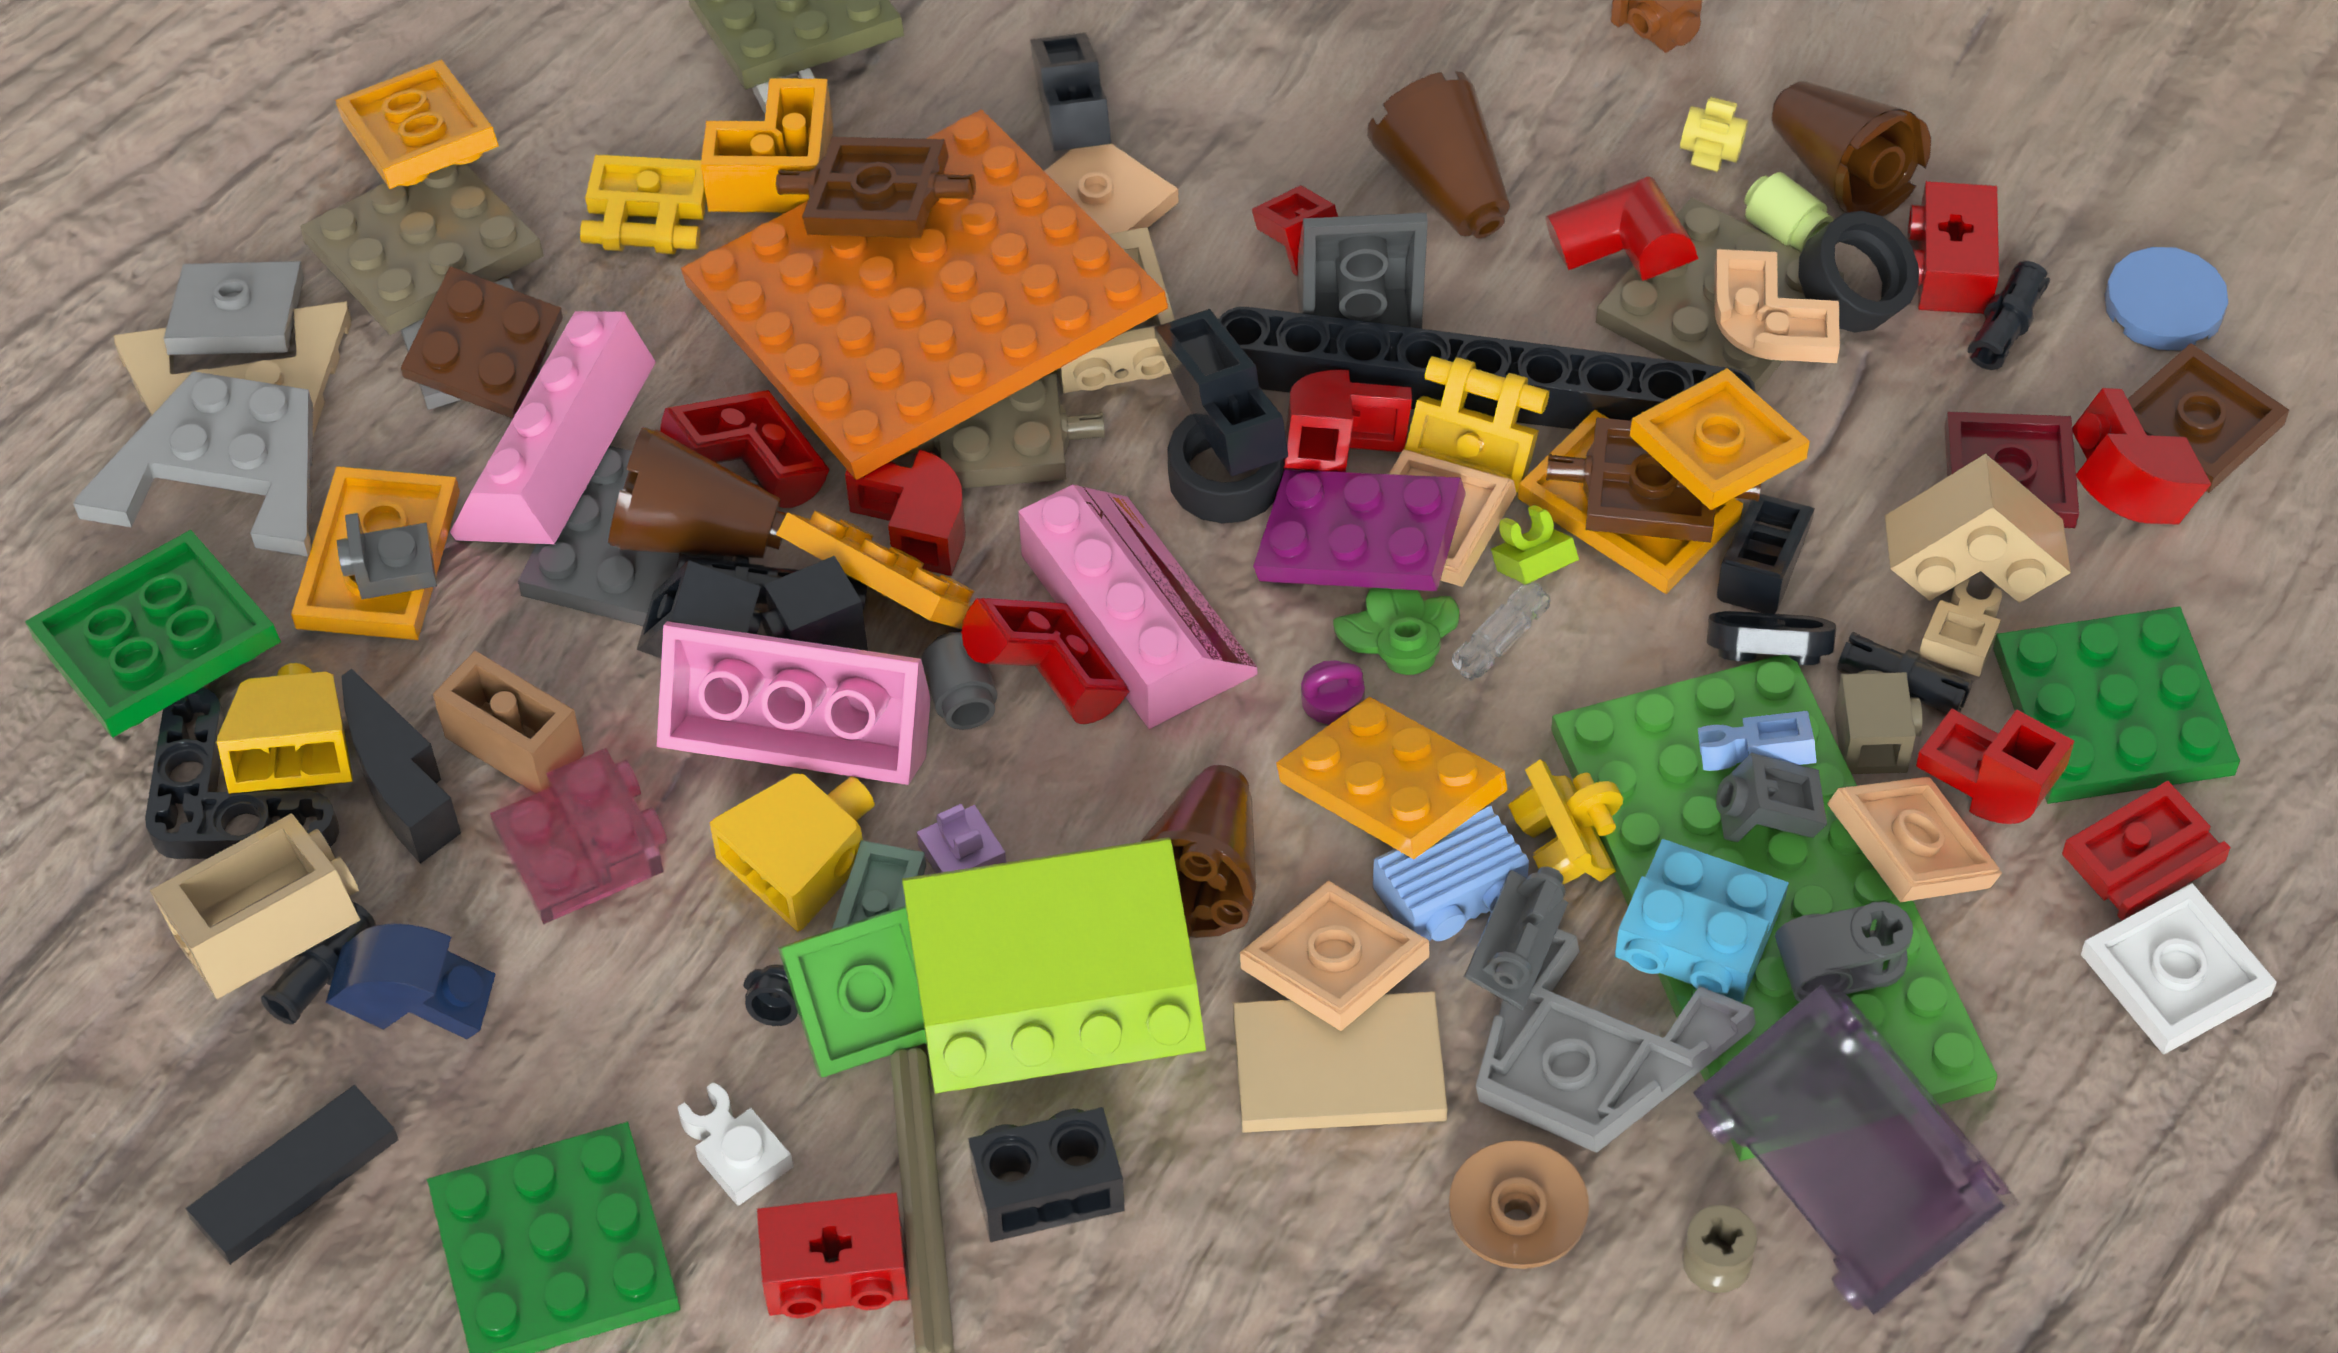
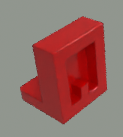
[1251,185,1338,277]

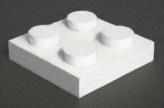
[2081,883,2277,1055]

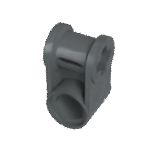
[1775,902,1913,1004]

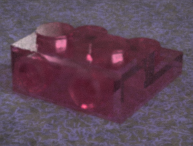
[490,748,667,925]

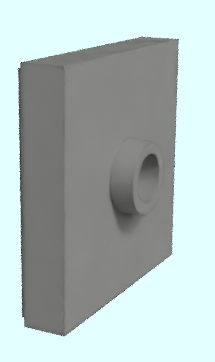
[164,261,304,355]

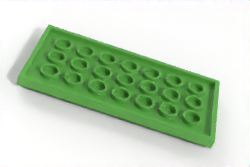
[1551,655,1998,1162]

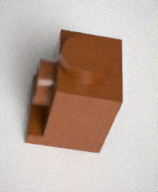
[1611,0,1702,53]

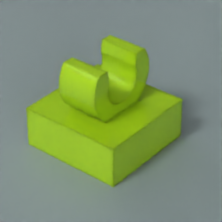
[1491,505,1579,585]

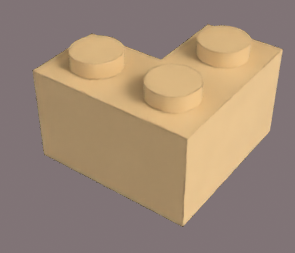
[1885,454,2071,603]

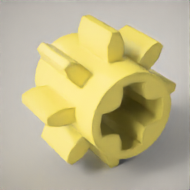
[1680,97,1748,172]

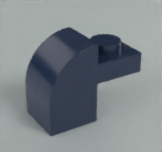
[325,924,496,1039]

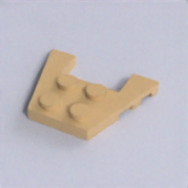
[114,301,352,436]

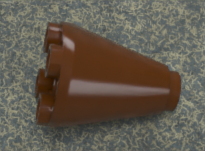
[1140,765,1256,938]

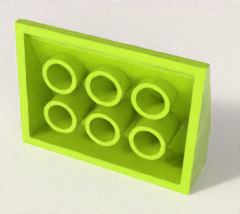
[902,837,1206,1094]

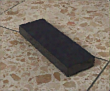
[186,1084,399,1265]

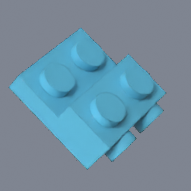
[1615,839,1789,1002]

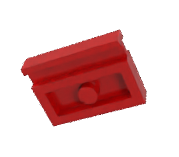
[2062,781,2231,920]

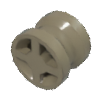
[1682,1205,1758,1293]

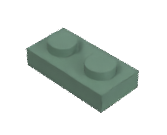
[832,840,926,930]

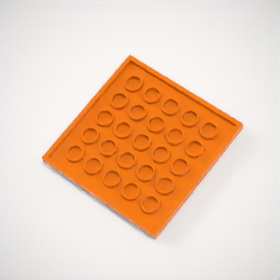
[681,109,1168,480]

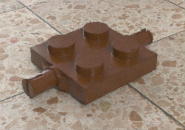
[776,137,976,238]
[1546,417,1761,543]

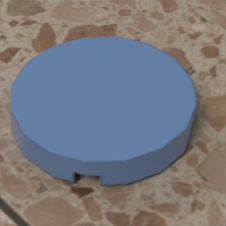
[2105,247,2229,351]

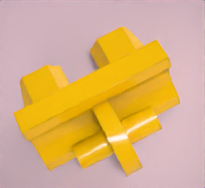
[1508,759,1623,885]

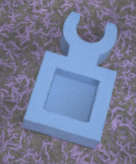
[1698,711,1816,771]

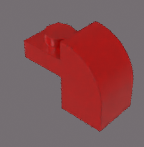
[1284,370,1412,472]
[2072,388,2211,525]
[845,450,966,576]
[1916,708,2075,824]

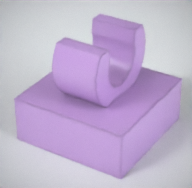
[917,804,1006,873]

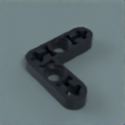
[145,688,339,859]

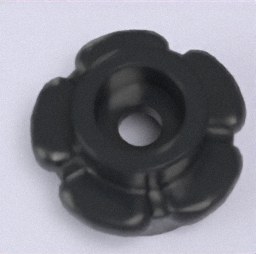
[743,965,798,1026]

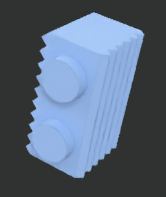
[1373,805,1529,941]

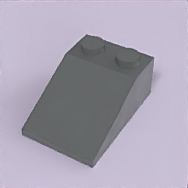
[1298,213,1428,329]

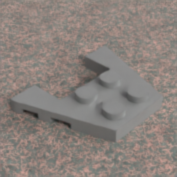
[73,371,313,557]
[1476,929,1756,1153]

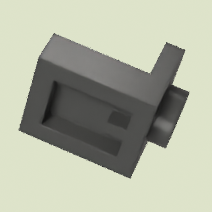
[337,513,437,599]
[1716,753,1827,842]

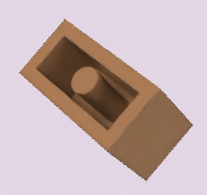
[433,651,584,798]

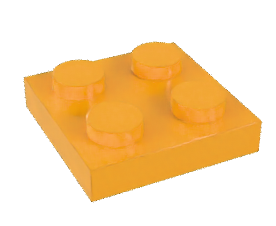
[1630,368,1810,510]

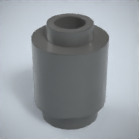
[921,632,998,730]

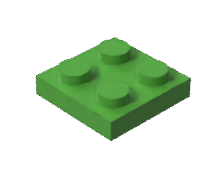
[778,906,926,1078]

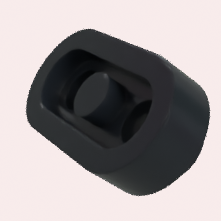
[1707,611,1836,665]

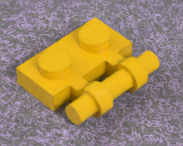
[580,155,707,254]
[1405,356,1550,493]

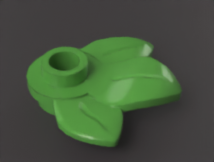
[1333,588,1460,675]

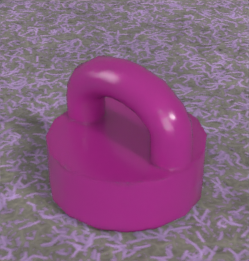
[1301,660,1365,725]

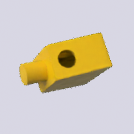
[217,663,353,794]
[709,773,875,932]

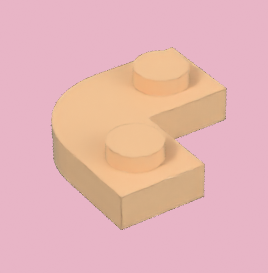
[1715,249,1840,363]

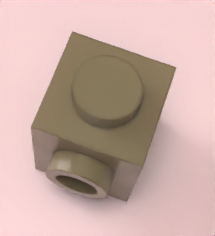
[1834,670,1922,774]

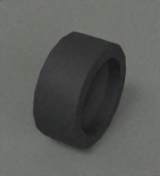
[1798,211,1919,333]
[1167,414,1284,524]

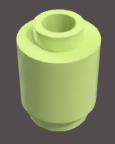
[1745,172,1834,252]

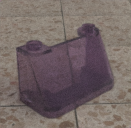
[1692,985,2019,1315]

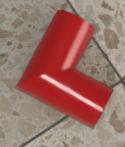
[1545,176,1698,281]
[660,390,829,508]
[962,598,1130,725]

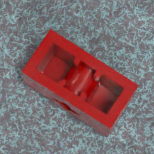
[1908,181,1999,314]
[757,1192,909,1318]

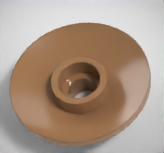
[1449,1140,1589,1269]

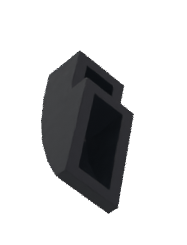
[1030,33,1111,151]
[1154,309,1289,476]
[341,669,461,864]

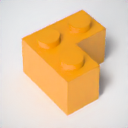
[701,78,833,212]

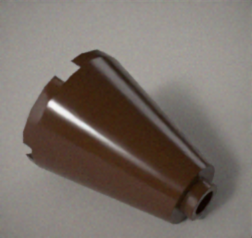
[1367,71,1510,239]
[1772,81,1931,217]
[608,427,787,559]

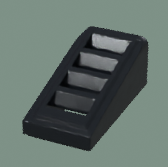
[1717,493,1815,614]

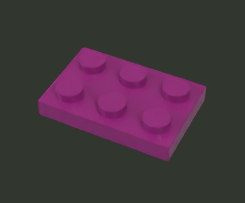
[1253,470,1466,591]

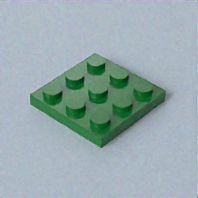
[25,529,281,738]
[1993,606,2240,804]
[427,1121,680,1353]

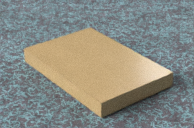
[1233,991,1447,1133]

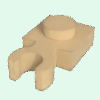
[1919,579,2002,677]

